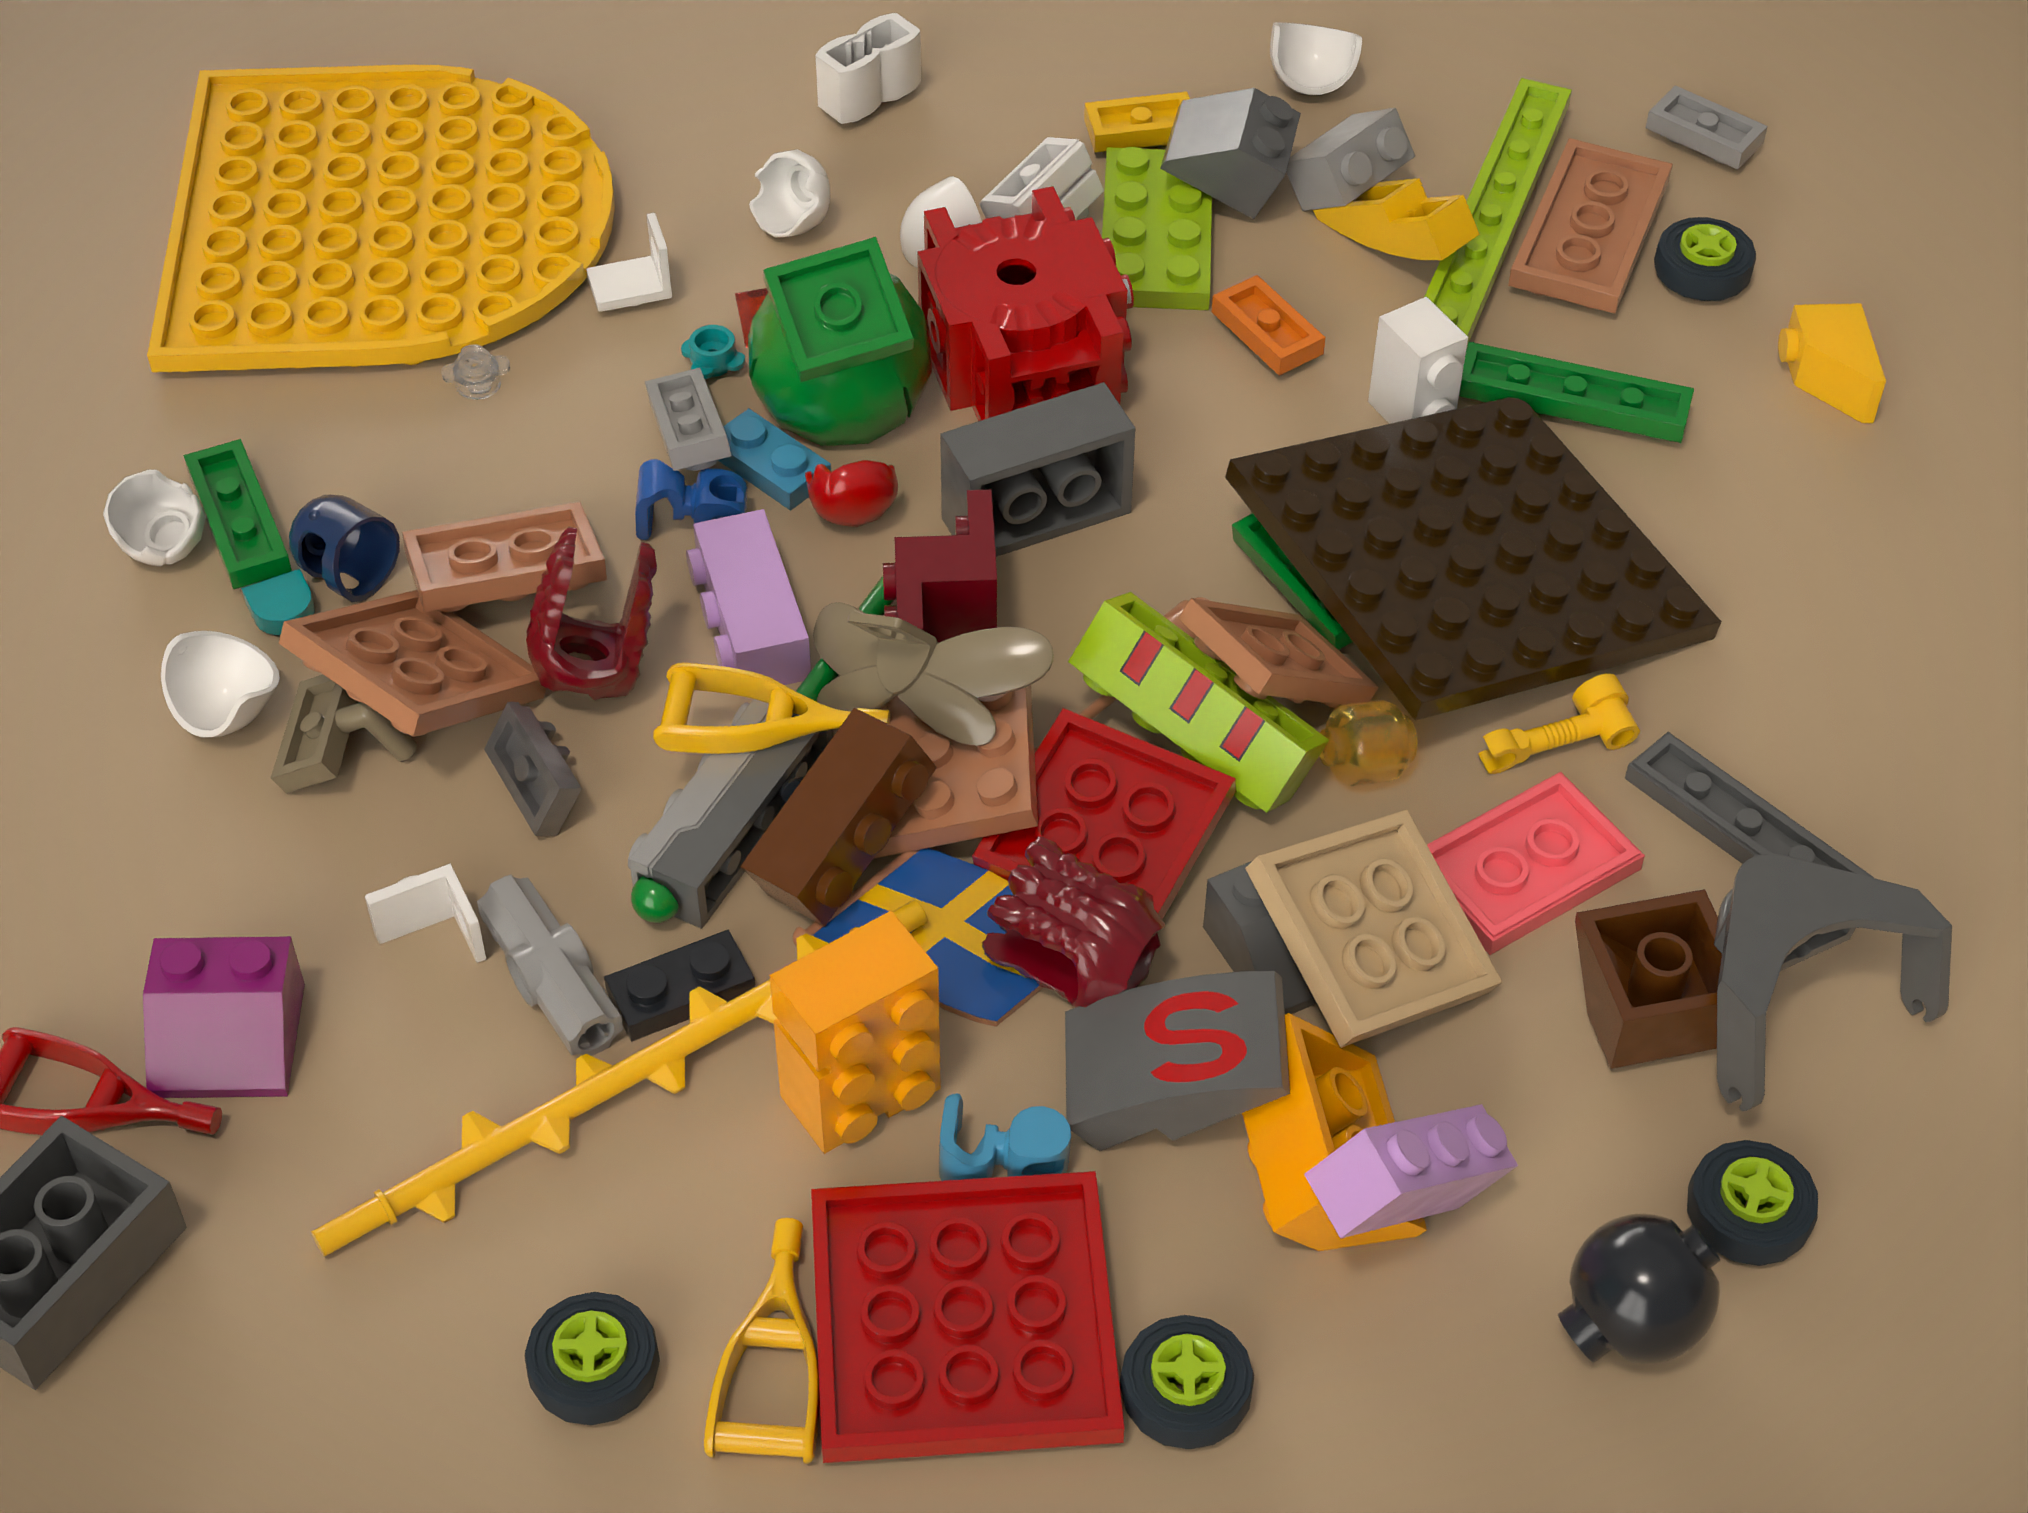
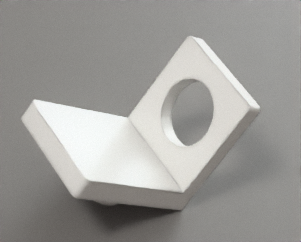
[587,213,672,312]
[365,863,486,963]

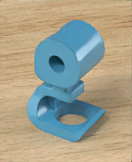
[939,1093,1071,1181]

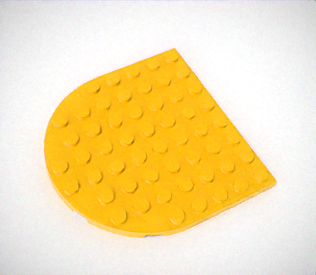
[147,64,615,372]

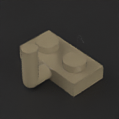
[271,674,417,793]

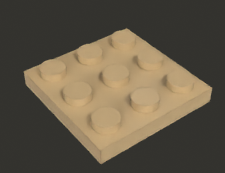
[1245,810,1503,1048]

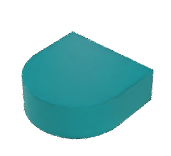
[241,569,315,635]

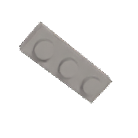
[645,368,731,471]

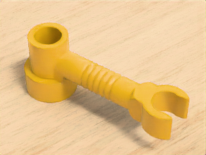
[1478,674,1640,774]

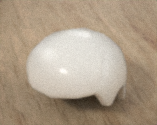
[749,149,830,238]
[103,470,206,567]

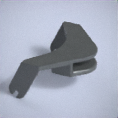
[1714,854,1952,1111]

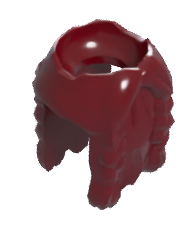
[526,527,657,701]
[982,837,1165,1008]

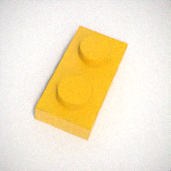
[1084,91,1190,153]

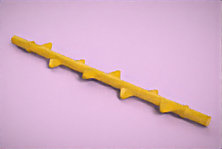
[311,900,927,1257]

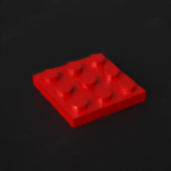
[972,708,1236,920]

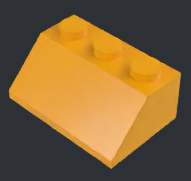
[1242,1013,1427,1251]

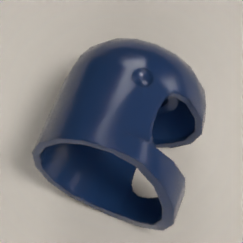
[289,494,400,602]

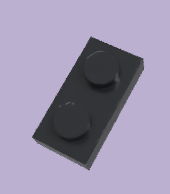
[604,929,756,1042]

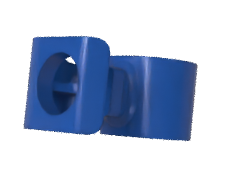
[635,459,748,541]

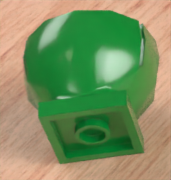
[748,237,932,446]

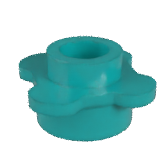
[681,325,745,379]

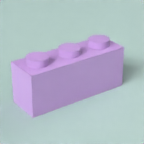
[686,509,811,685]
[1304,1104,1518,1239]

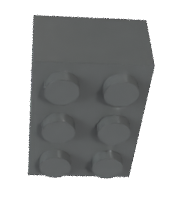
[940,382,1136,557]
[0,1116,187,1390]

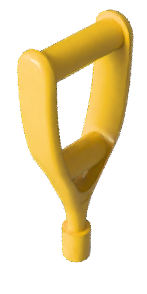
[653,662,890,754]
[704,1218,820,1464]

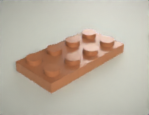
[1508,138,1673,314]

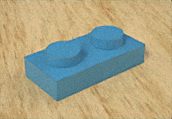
[718,408,831,511]

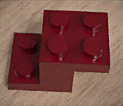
[883,490,997,643]

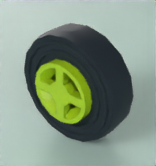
[1654,217,1756,301]
[1687,1140,1818,1266]
[524,1292,660,1426]
[1120,1315,1254,1450]

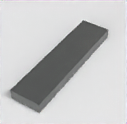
[1625,732,1874,878]

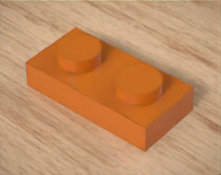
[1211,275,1326,376]

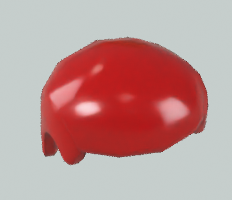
[805,460,898,527]

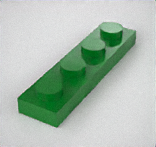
[1459,342,1694,443]

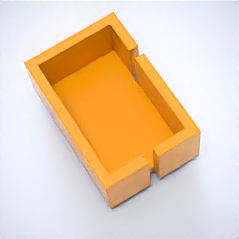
[769,910,941,1154]

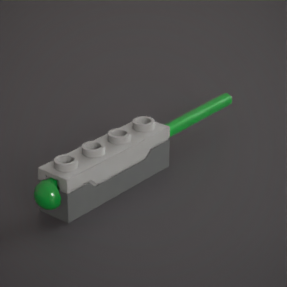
[628,576,894,929]

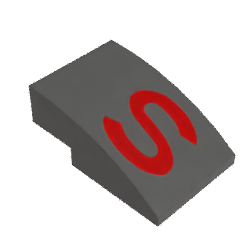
[1065,971,1290,1152]

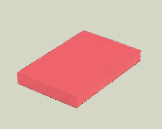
[1427,772,1645,955]

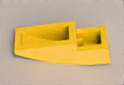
[1313,178,1480,260]

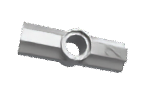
[477,874,623,1056]

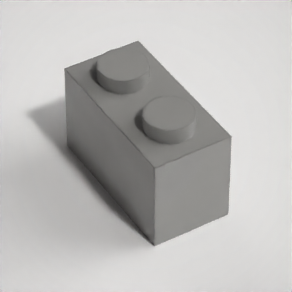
[1286,108,1415,211]

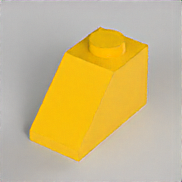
[1778,303,1886,423]

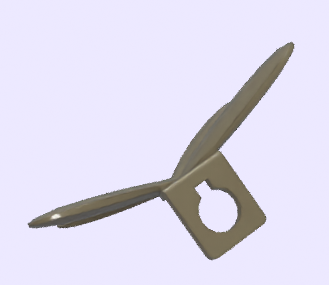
[813,602,1054,746]

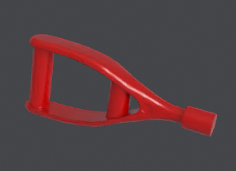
[0,1027,222,1135]

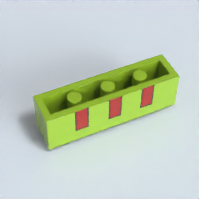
[1068,592,1329,813]

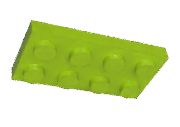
[1102,147,1212,310]

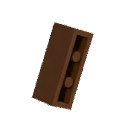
[740,708,937,927]

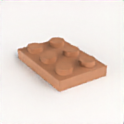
[402,502,607,612]
[1178,598,1379,708]

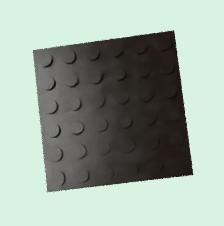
[1225,397,1722,721]

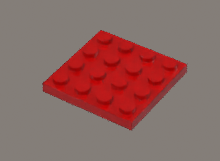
[811,1171,1125,1463]

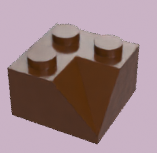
[1575,889,1722,1069]

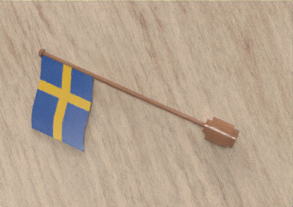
[793,597,1210,1026]

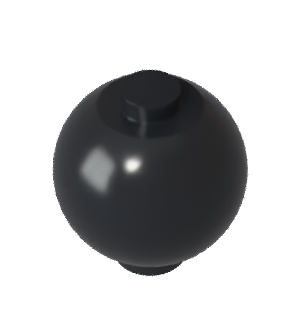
[1558,1214,1721,1363]

